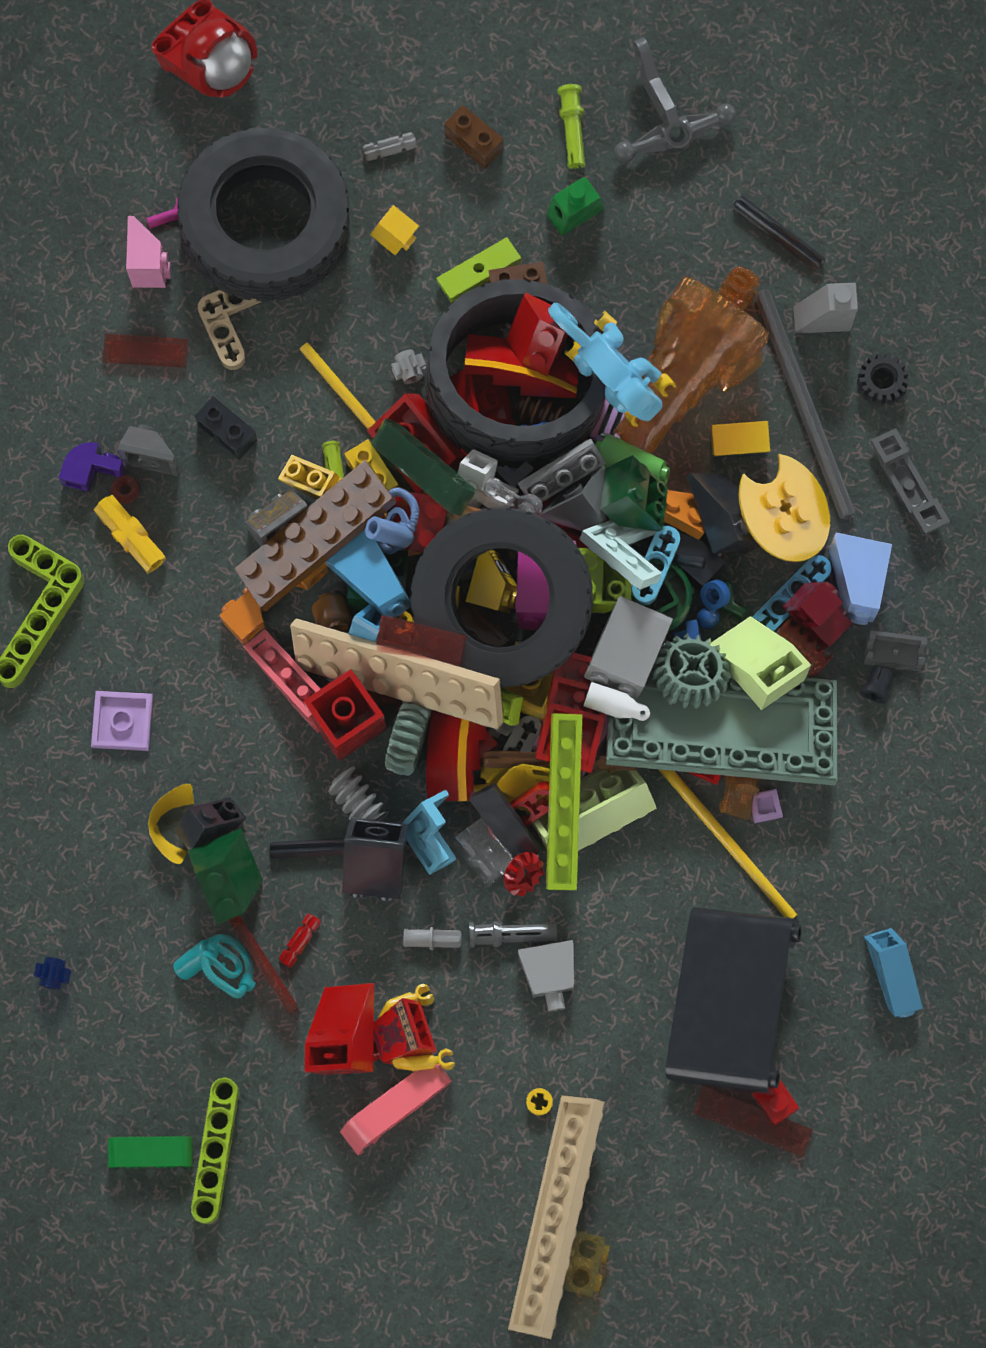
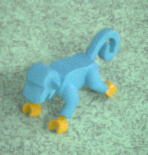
[548,303,676,427]

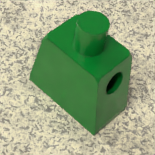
[546,177,605,237]

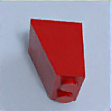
[303,669,386,761]

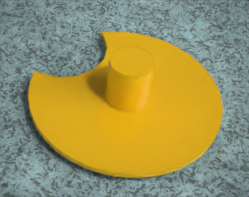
[739,454,830,562]

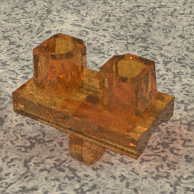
[719,776,760,820]

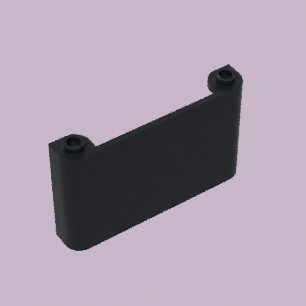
[665,907,802,1095]

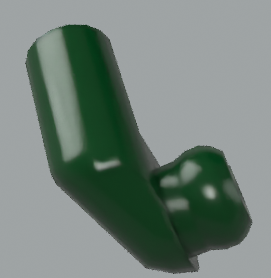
[717,580,747,620]

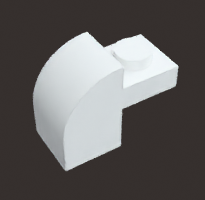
[457,449,519,508]

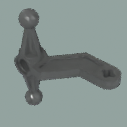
[614,37,736,163]

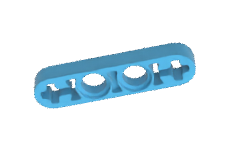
[752,555,831,632]

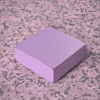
[748,789,783,824]

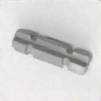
[363,132,416,161]

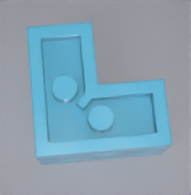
[402,790,456,875]

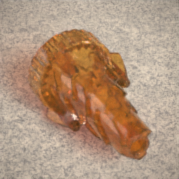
[614,276,769,454]

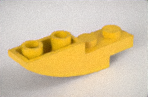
[278,455,343,500]

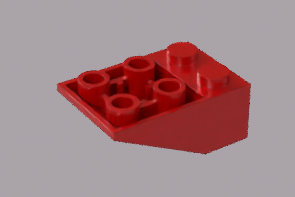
[304,983,374,1075]

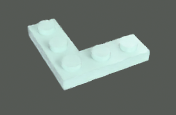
[579,520,662,590]

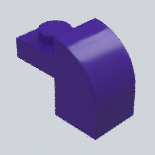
[59,442,125,492]

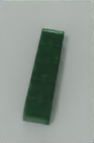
[371,418,476,516]

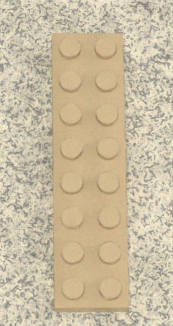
[290,618,503,729]
[508,1096,604,1339]

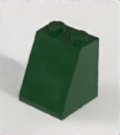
[188,828,263,924]

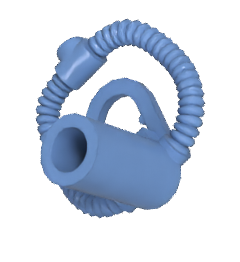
[365,488,419,554]

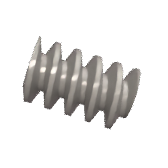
[328,766,388,821]

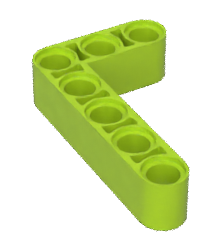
[0,535,84,688]

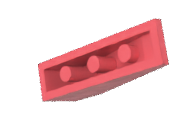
[243,629,320,733]

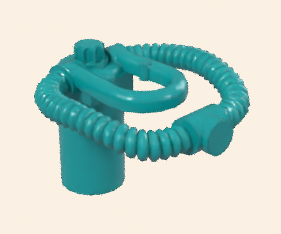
[174,934,256,998]

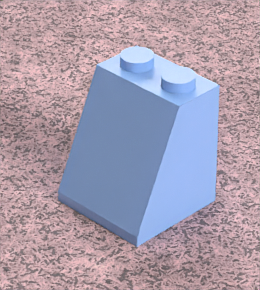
[829,533,892,625]

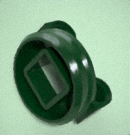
[610,558,695,633]

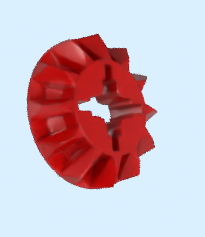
[503,852,545,897]

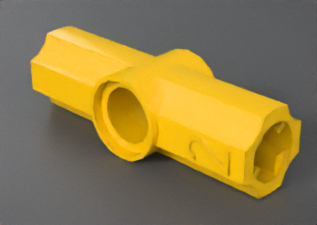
[94,495,166,574]

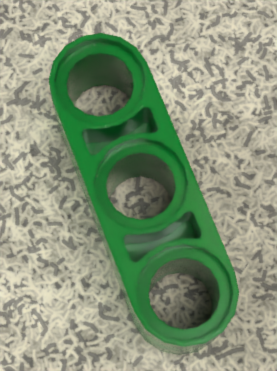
[107,1136,193,1169]

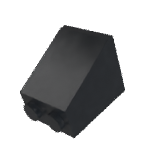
[342,818,408,901]

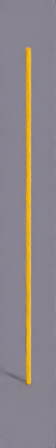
[300,343,797,918]

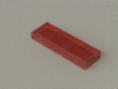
[102,334,189,368]
[376,615,467,665]

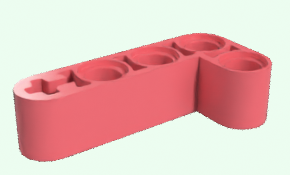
[340,1065,452,1155]

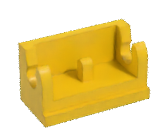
[710,421,770,456]

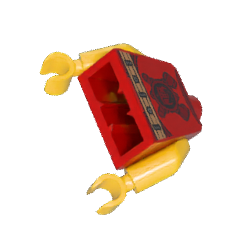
[373,984,455,1071]

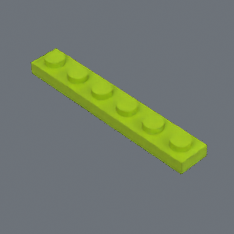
[546,714,582,890]

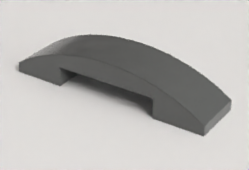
[871,428,950,535]

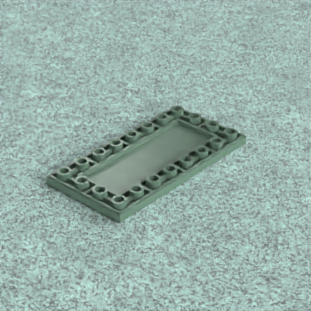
[606,665,837,786]

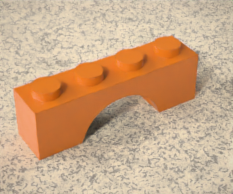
[219,563,328,645]

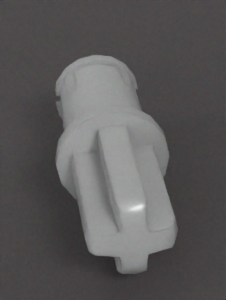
[403,927,462,950]

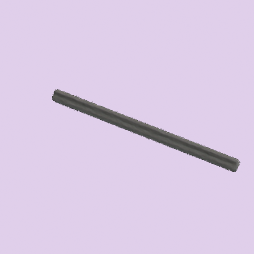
[755,290,855,519]

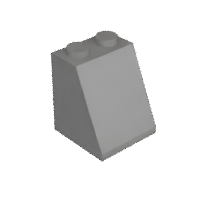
[584,596,672,700]

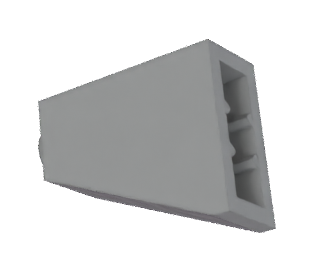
[793,283,858,334]

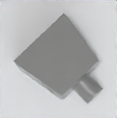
[518,940,574,1012]

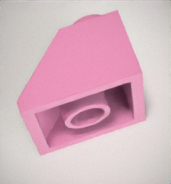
[126,216,171,288]

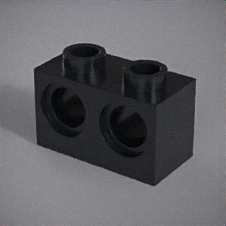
[194,396,257,460]

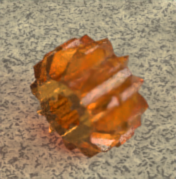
[716,266,760,315]

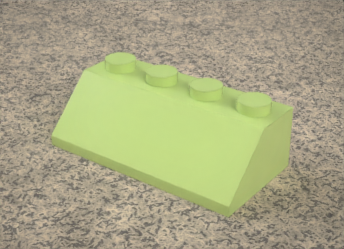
[525,770,656,851]

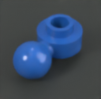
[697,580,730,629]

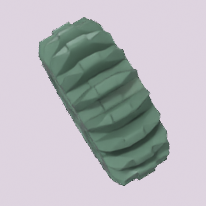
[653,633,731,709]
[385,701,432,776]

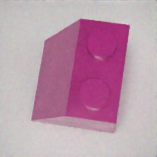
[516,540,577,630]

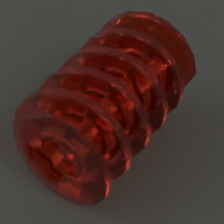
[776,616,835,678]

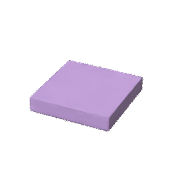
[91,691,153,751]

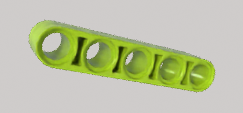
[191,1078,239,1224]

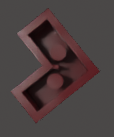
[782,582,852,647]

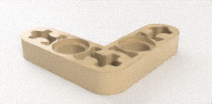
[198,290,260,370]

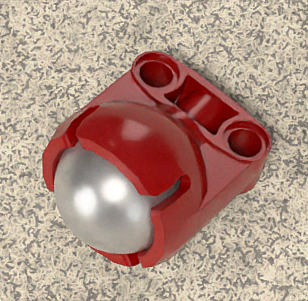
[151,0,258,97]

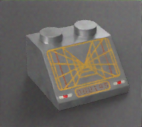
[245,490,308,547]

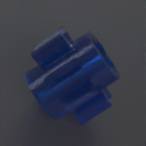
[34,957,71,990]

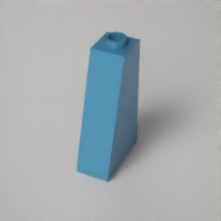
[325,530,411,620]

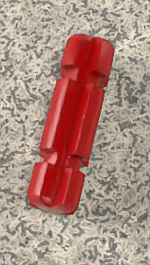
[279,914,320,968]

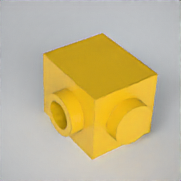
[370,205,419,255]

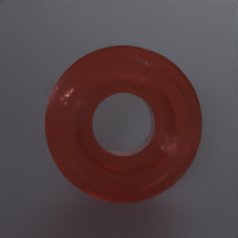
[111,476,139,504]

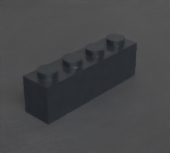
[642,522,725,592]

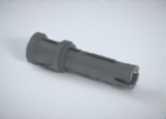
[469,921,557,948]

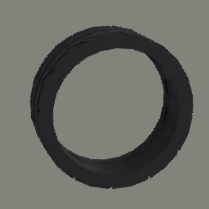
[425,280,606,468]

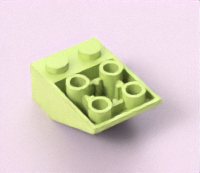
[710,616,811,710]

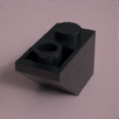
[175,797,246,850]

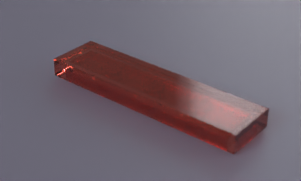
[228,915,299,1016]
[692,1086,813,1157]

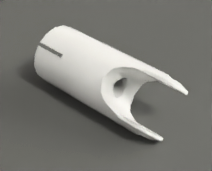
[584,682,650,720]

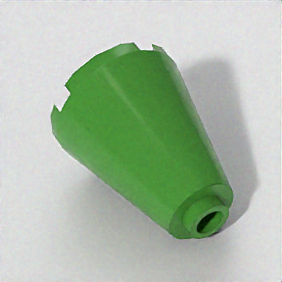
[595,433,670,484]

